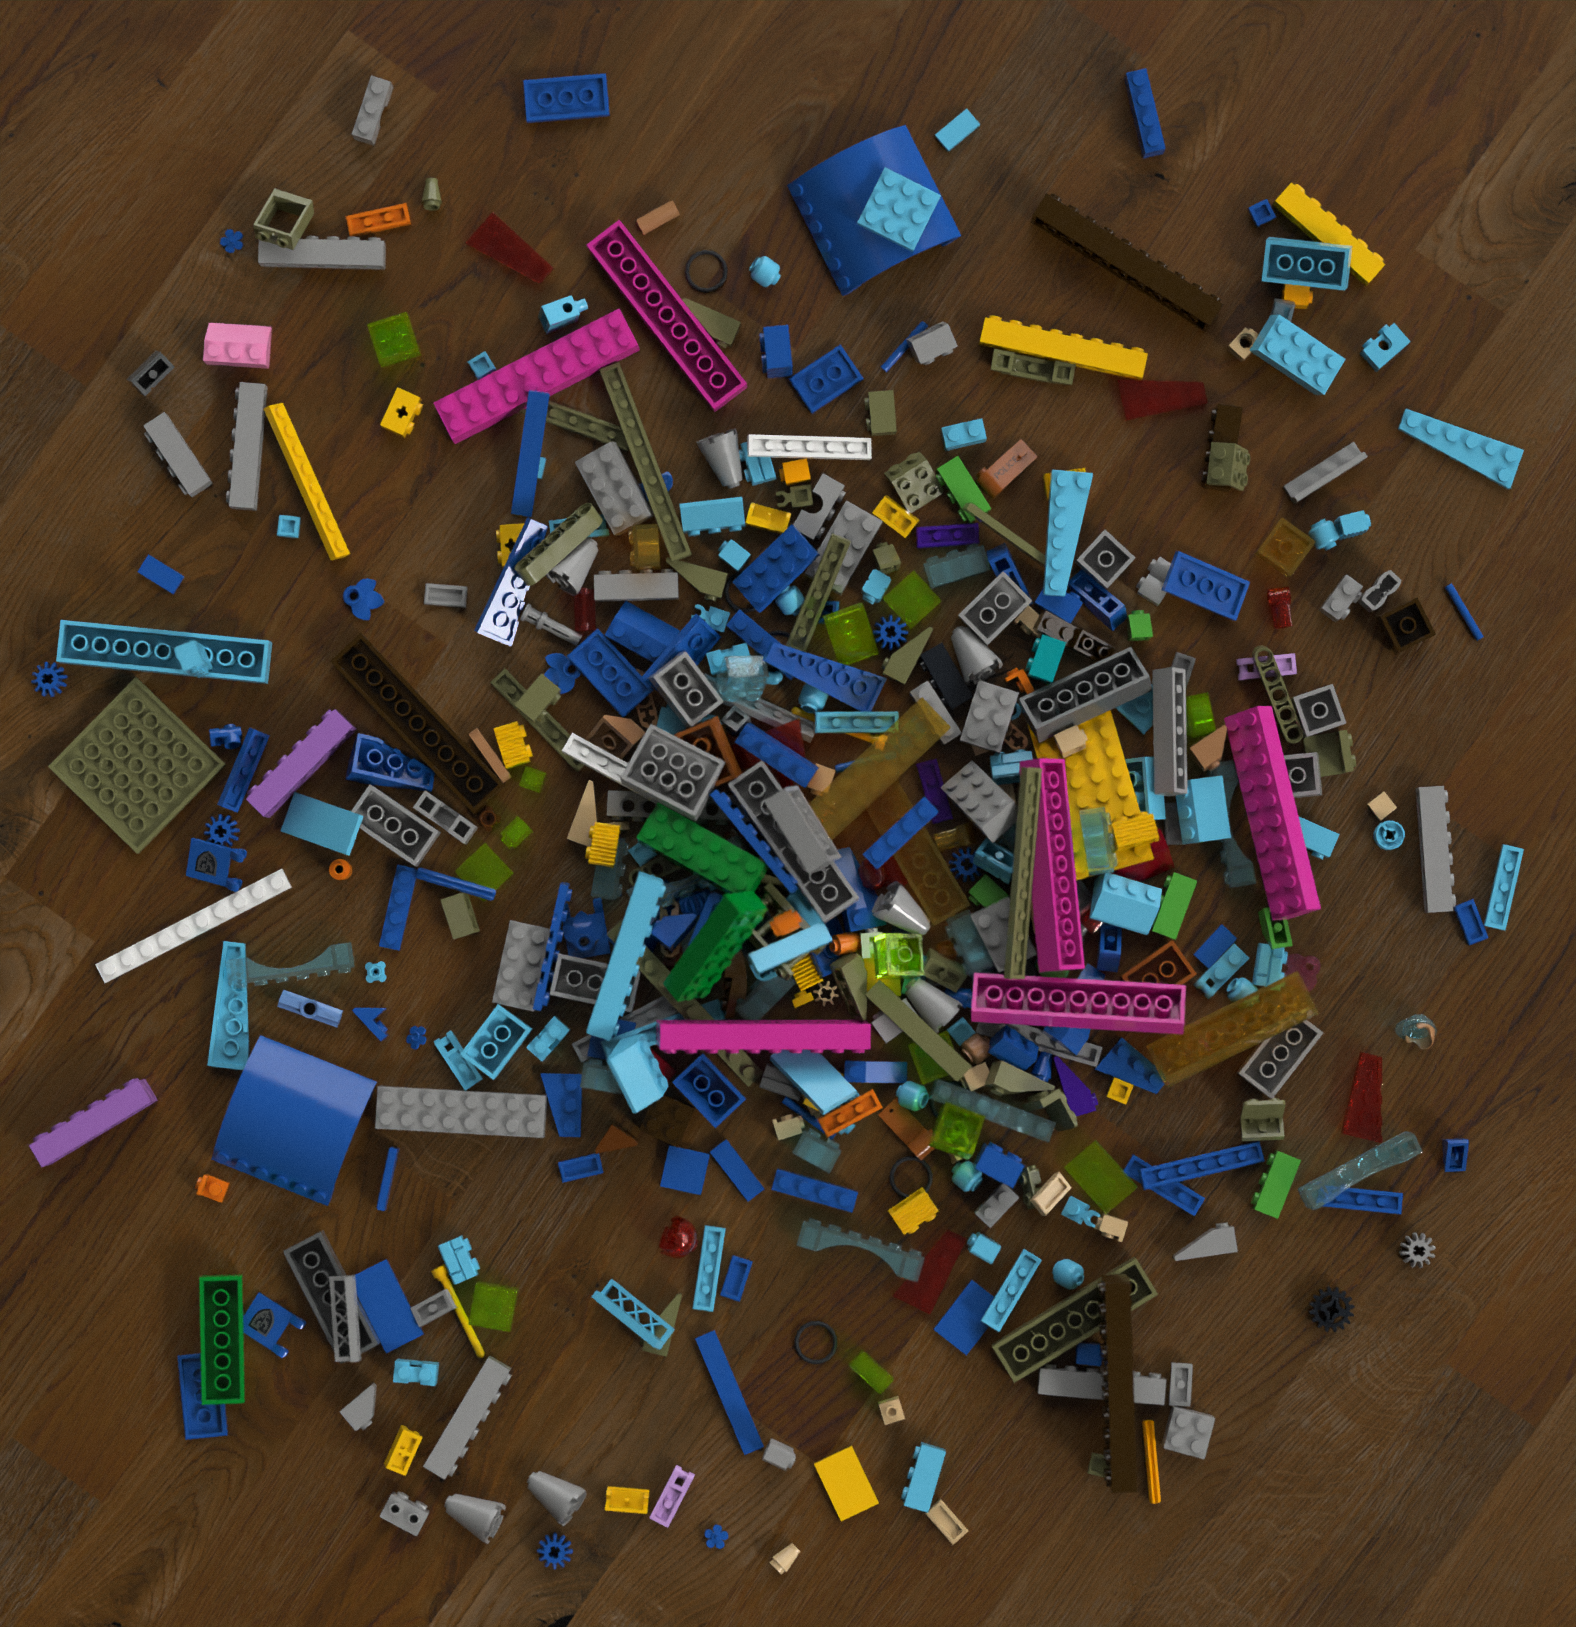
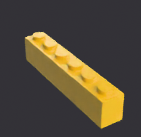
[1273,182,1385,286]

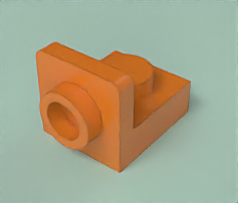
[1004,668,1035,695]
[195,1174,230,1203]

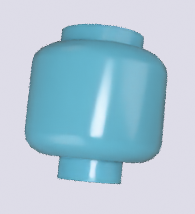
[749,256,781,287]
[1308,518,1340,551]
[775,585,805,616]
[798,684,829,714]
[1227,977,1258,1008]
[896,1081,929,1111]
[951,1161,983,1192]
[1052,1259,1084,1290]

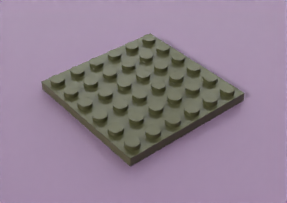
[48,677,226,854]

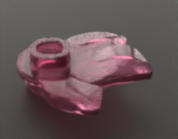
[1283,953,1321,994]

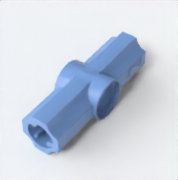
[277,990,343,1028]

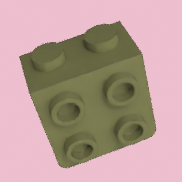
[1207,442,1250,491]
[884,452,943,513]
[1303,730,1356,777]
[1022,1089,1078,1132]
[1240,1098,1286,1141]

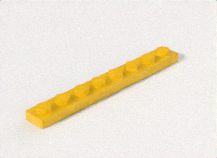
[264,403,350,561]

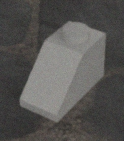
[340,1383,377,1431]

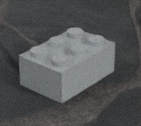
[648,651,724,728]
[959,680,1019,754]
[971,896,1037,972]

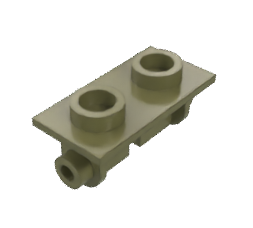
[1018,1165,1042,1209]

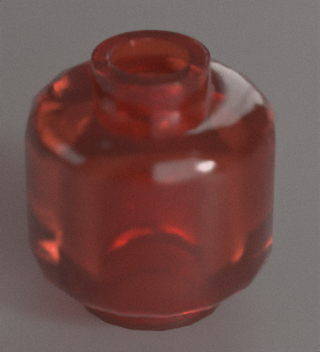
[858,859,888,890]

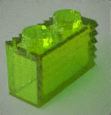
[1186,692,1216,739]
[849,1350,893,1395]

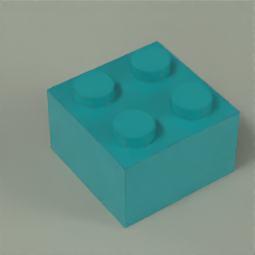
[1024,634,1066,685]

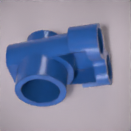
[209,724,242,749]

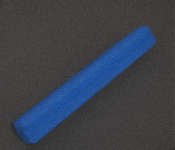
[416,868,496,901]

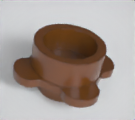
[476,806,501,831]

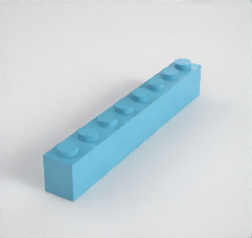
[586,871,666,1041]

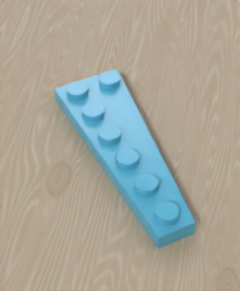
[1398,409,1524,489]
[1043,470,1093,597]
[207,941,249,1070]

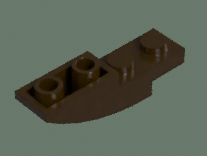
[1033,609,1115,662]
[720,950,747,1018]

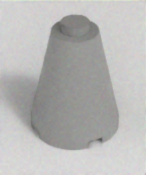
[697,429,742,489]
[546,537,599,596]
[951,626,1003,686]
[872,881,930,936]
[905,978,963,1033]
[527,1471,587,1526]
[444,1493,506,1544]

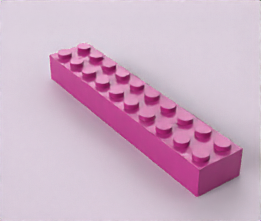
[586,220,747,413]
[434,309,640,444]
[1224,706,1321,920]
[1019,758,1085,972]
[971,973,1186,1034]
[656,1020,871,1053]

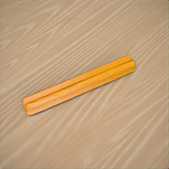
[1142,1419,1161,1504]

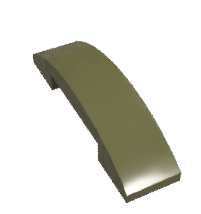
[990,349,1076,385]

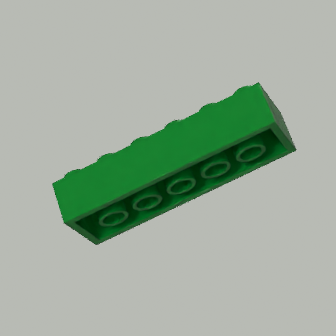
[636,802,768,894]
[663,891,767,1002]
[199,1274,245,1405]

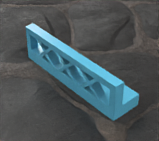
[592,1279,675,1350]

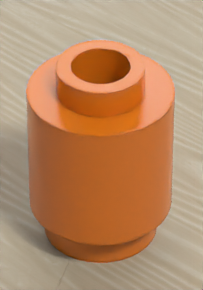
[329,859,352,880]
[769,909,803,937]
[829,932,861,956]

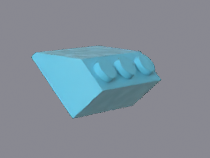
[680,497,745,536]
[1125,757,1166,820]
[1176,776,1231,845]
[1089,872,1162,935]
[460,1004,533,1080]
[606,1034,669,1113]

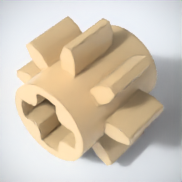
[813,981,839,1006]

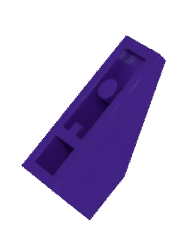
[1052,1056,1098,1117]

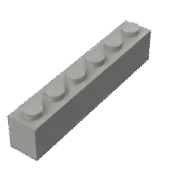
[258,236,386,269]
[226,382,268,511]
[1152,667,1188,796]
[1415,786,1456,913]
[423,1356,512,1479]
[1037,1363,1166,1405]

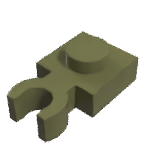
[776,484,814,509]

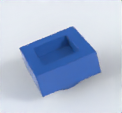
[1247,199,1276,227]

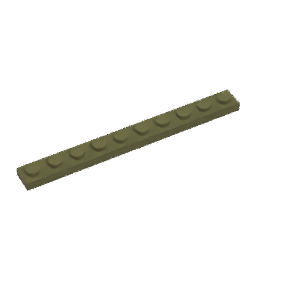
[600,362,692,562]
[1004,767,1042,979]
[607,920,764,1087]

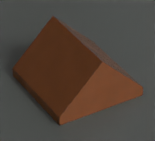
[595,1123,639,1154]

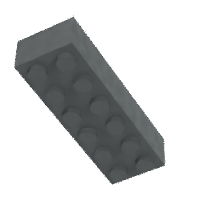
[1019,647,1152,743]
[283,1230,380,1364]

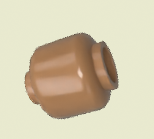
[960,1034,991,1065]

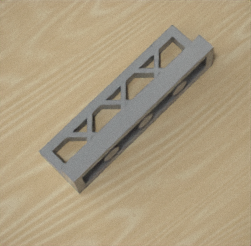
[1283,442,1368,504]
[329,1275,361,1362]

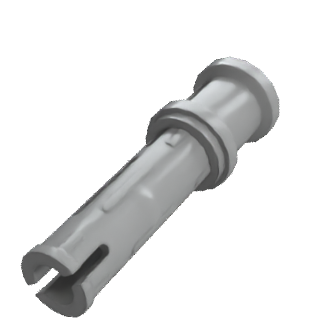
[520,603,583,647]

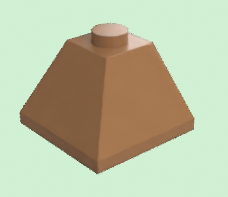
[585,715,646,760]
[1189,725,1227,772]

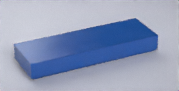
[710,1139,765,1202]
[376,1147,399,1211]

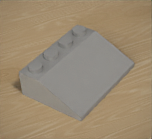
[621,724,725,822]

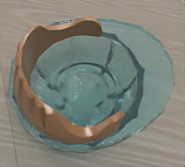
[1395,1014,1437,1050]

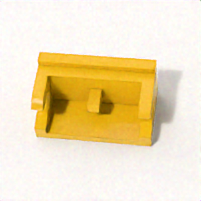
[872,495,920,538]
[745,502,792,534]
[384,1425,422,1476]
[605,1486,649,1514]

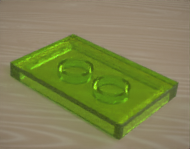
[823,602,879,665]
[1064,1140,1138,1214]

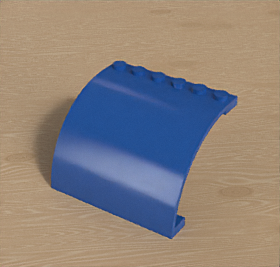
[787,125,961,296]
[211,1035,377,1206]

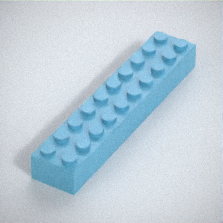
[56,620,272,684]

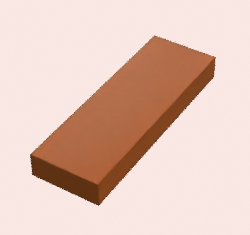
[345,203,411,237]
[817,1089,883,1138]

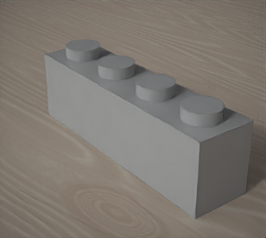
[144,412,213,497]
[594,569,679,602]

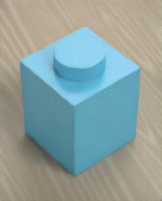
[718,539,751,572]

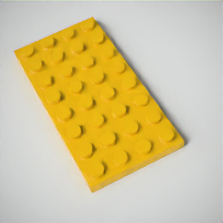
[1027,710,1154,881]

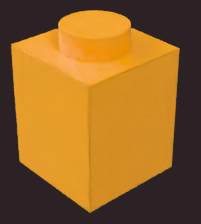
[1281,284,1313,309]
[779,458,811,486]

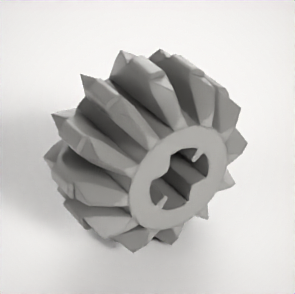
[1399,1232,1436,1268]

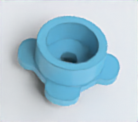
[365,961,387,983]

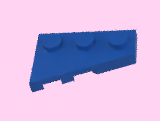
[1095,1037,1170,1094]
[540,1073,583,1137]

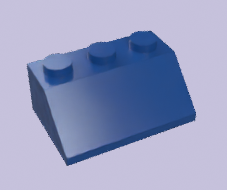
[605,601,680,663]
[672,1053,746,1128]

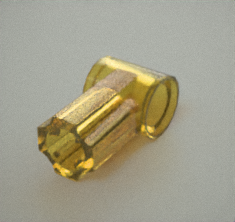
[933,822,978,852]

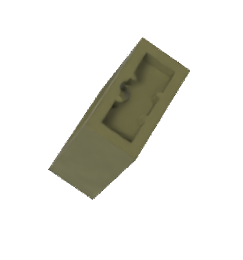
[253,188,314,250]

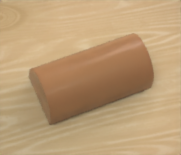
[636,201,680,235]

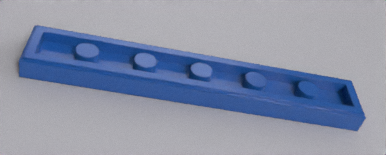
[511,390,550,517]
[1138,1141,1265,1190]
[695,1330,764,1455]

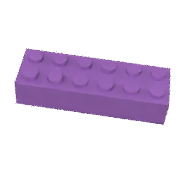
[246,709,357,818]
[29,1078,158,1167]

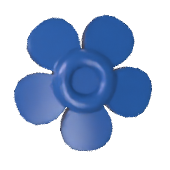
[220,229,243,253]
[406,1026,426,1050]
[704,1525,728,1549]

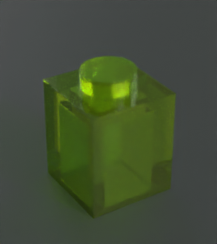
[519,766,547,793]
[500,816,534,849]

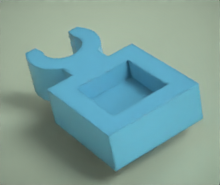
[691,604,730,633]
[1061,1196,1101,1227]

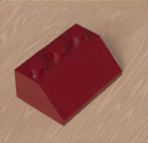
[1108,828,1174,882]

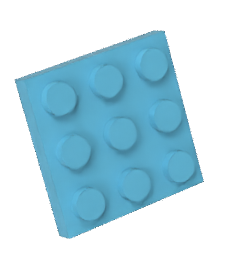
[857,167,941,252]

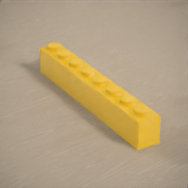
[979,315,1148,381]

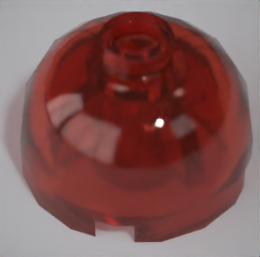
[659,1215,698,1259]

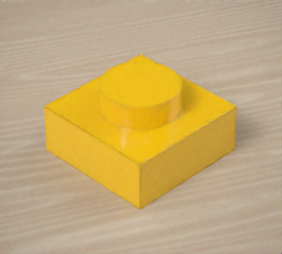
[792,990,814,1008]
[1106,1077,1134,1104]

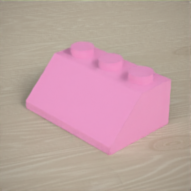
[203,323,272,368]

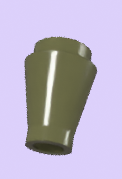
[421,178,442,211]

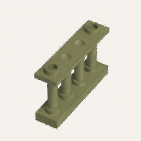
[747,882,827,982]

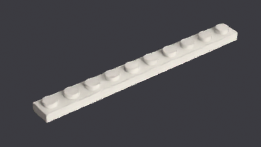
[95,869,292,983]

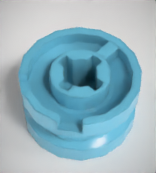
[1373,821,1405,850]

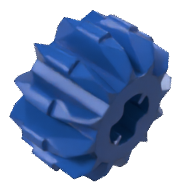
[873,615,908,651]
[31,662,68,697]
[204,814,240,847]
[949,847,982,882]
[679,889,711,916]
[537,1532,573,1569]

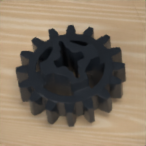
[1308,1286,1355,1332]

